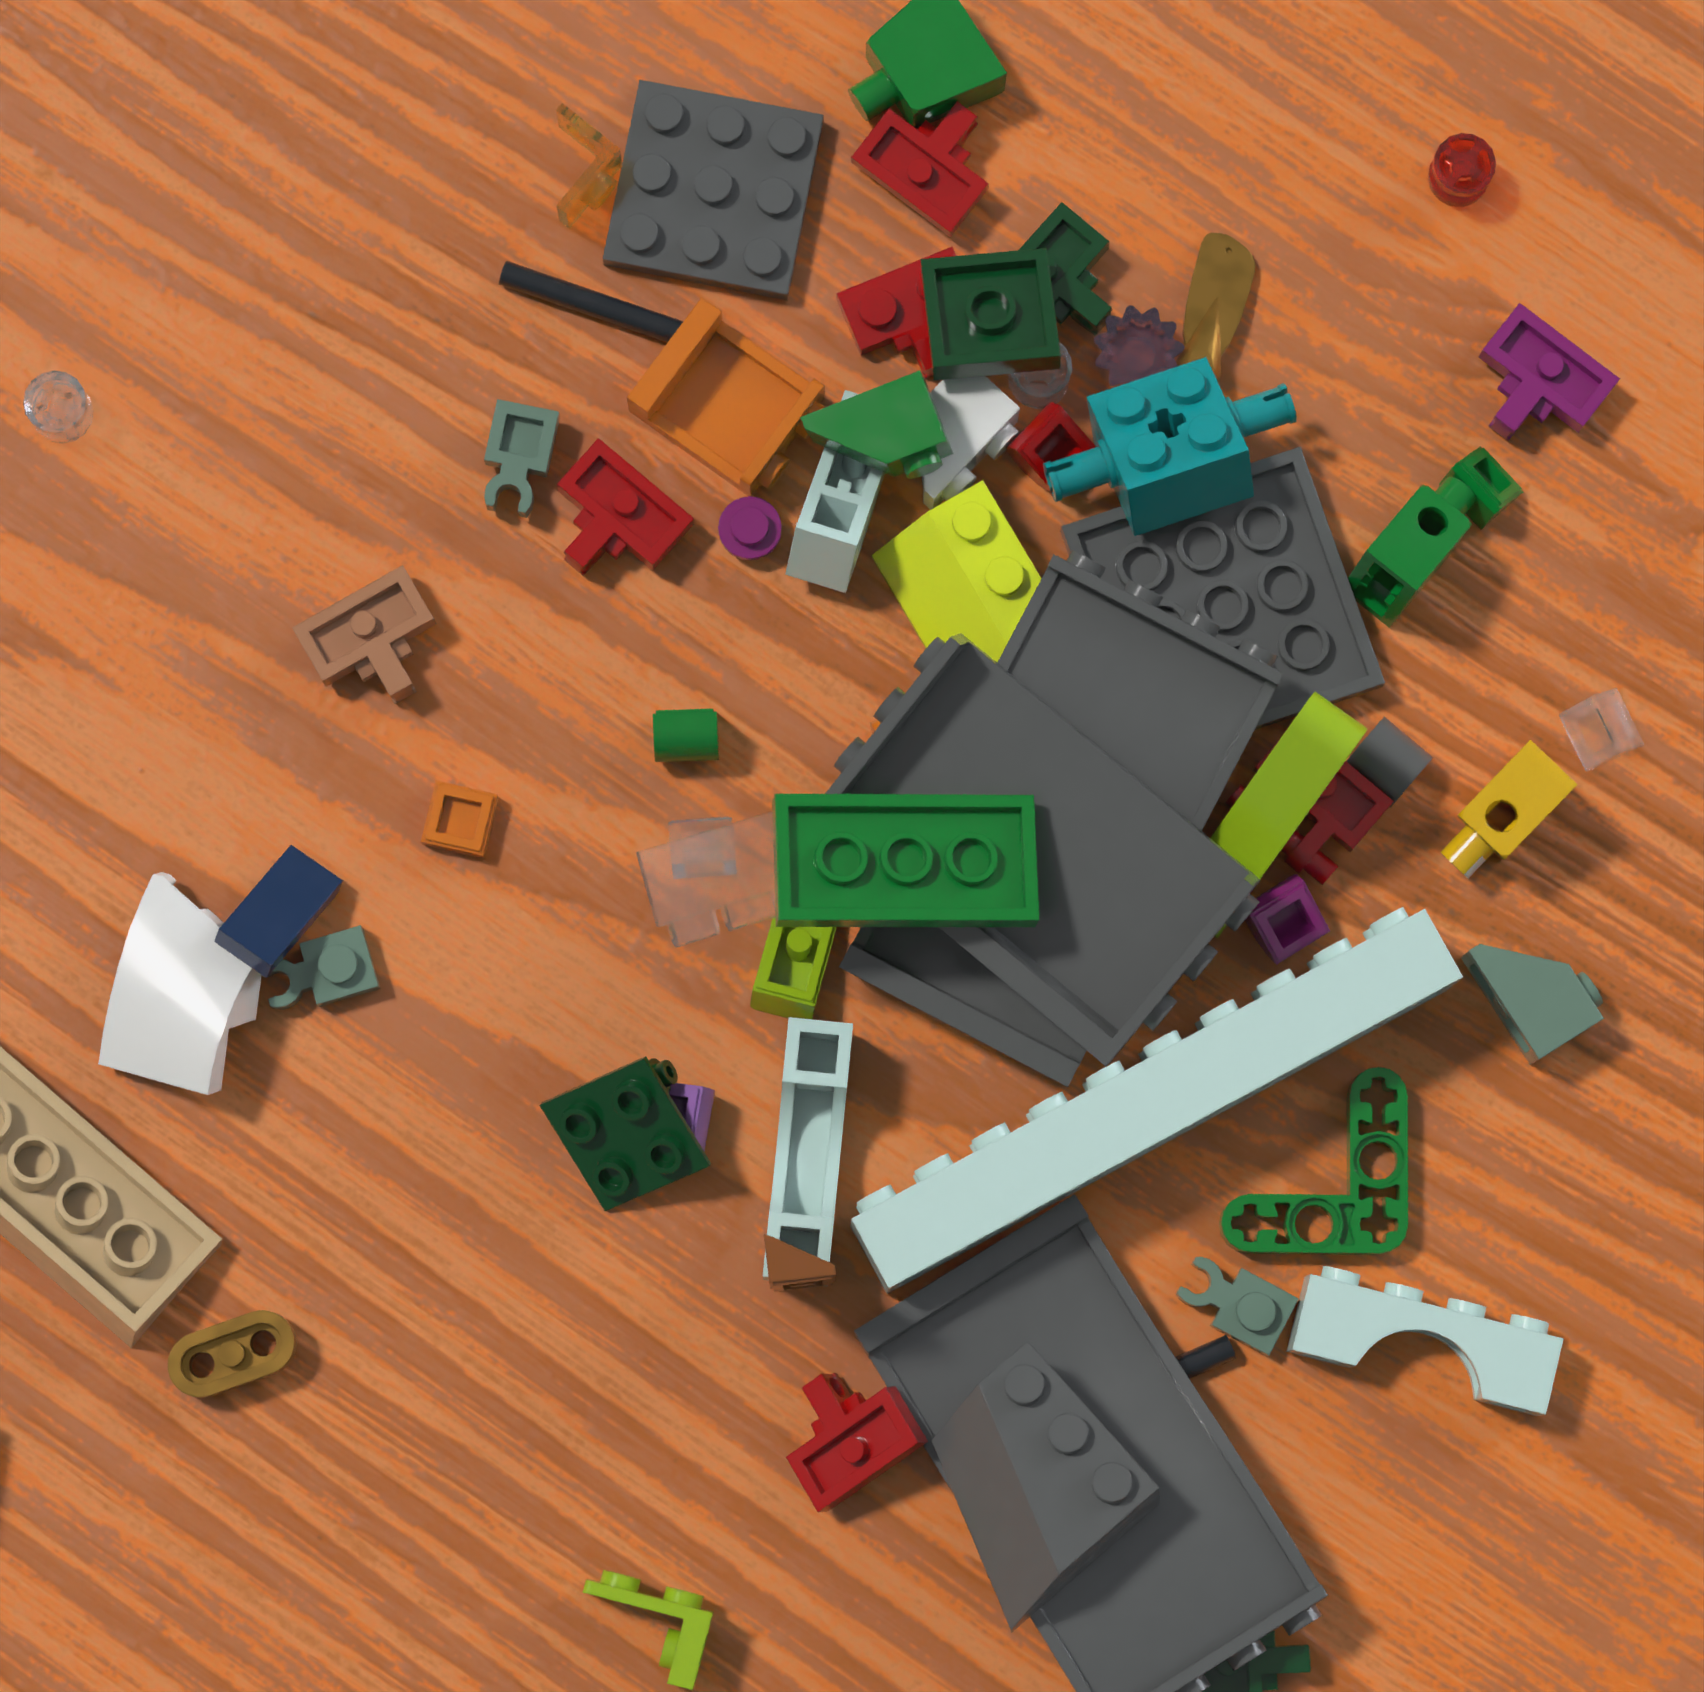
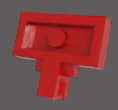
[851,101,989,238]
[836,247,956,379]
[557,438,694,576]
[786,1373,928,1512]

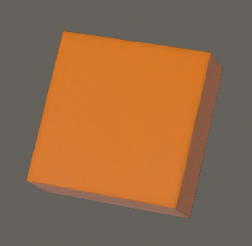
[421,780,499,859]

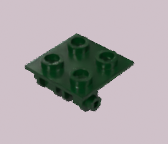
[539,1056,711,1211]

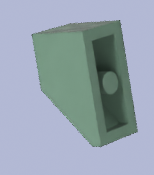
[1461,944,1604,1065]

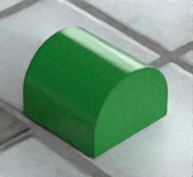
[653,709,719,762]

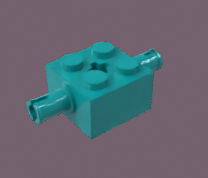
[1043,357,1297,536]

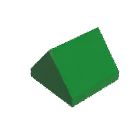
[1439,446,1523,530]

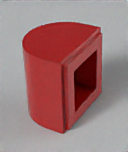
[1006,402,1096,491]

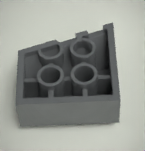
[932,1341,1160,1633]

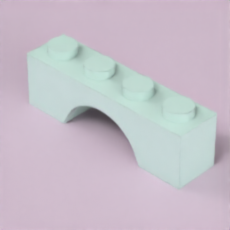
[763,1017,853,1286]
[1286,1266,1564,1416]

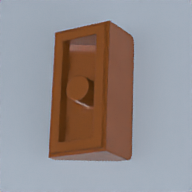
[764,1234,836,1292]

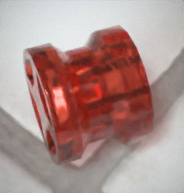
[1428,133,1496,207]

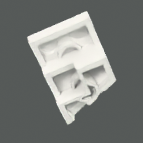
[98,872,261,1095]

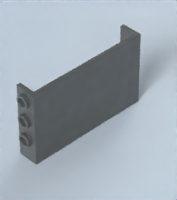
[825,633,1261,1066]

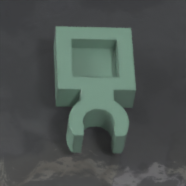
[484,399,560,518]
[262,925,381,1010]
[1176,1257,1299,1356]

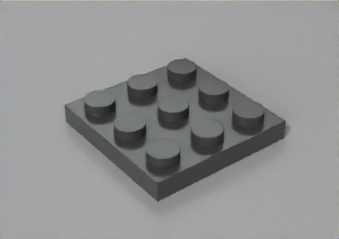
[603,80,824,301]

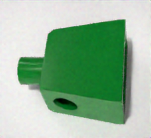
[848,0,1007,128]
[1348,477,1476,628]

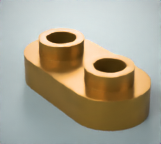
[168,1310,297,1398]

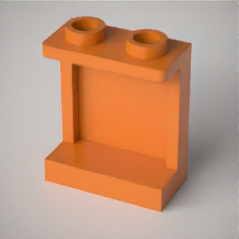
[627,297,825,497]

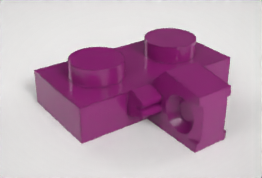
[1478,303,1620,441]

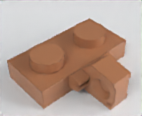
[292,565,436,704]

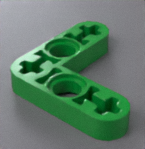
[1219,1067,1408,1255]

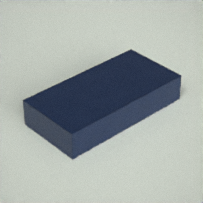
[214,845,343,978]

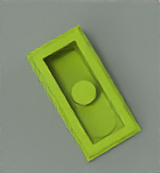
[750,912,837,1019]

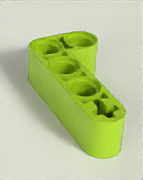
[1210,691,1368,938]

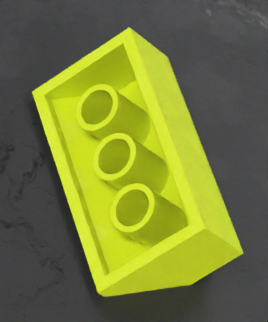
[872,480,1042,662]

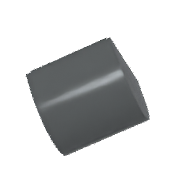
[1347,716,1433,808]

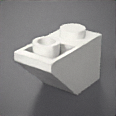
[922,376,1020,510]

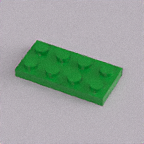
[772,794,1039,927]

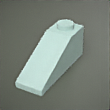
[785,390,885,593]

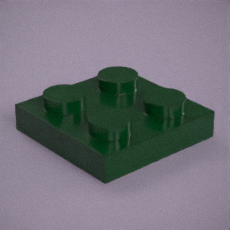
[921,248,1061,381]

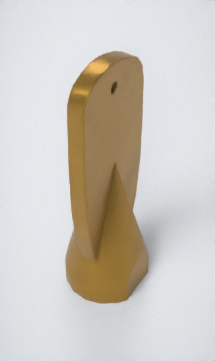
[1174,233,1255,383]

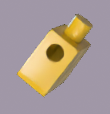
[1440,740,1578,878]

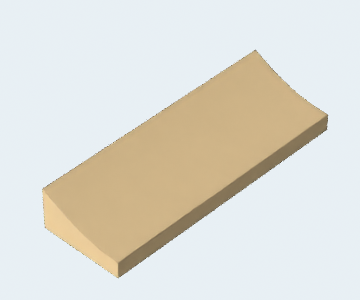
[0,1046,222,1348]

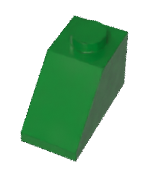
[800,370,954,479]

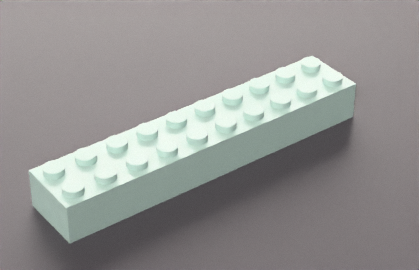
[850,907,1463,1294]

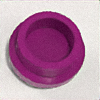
[718,496,781,560]

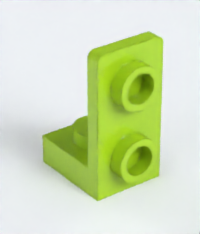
[583,1570,714,1690]

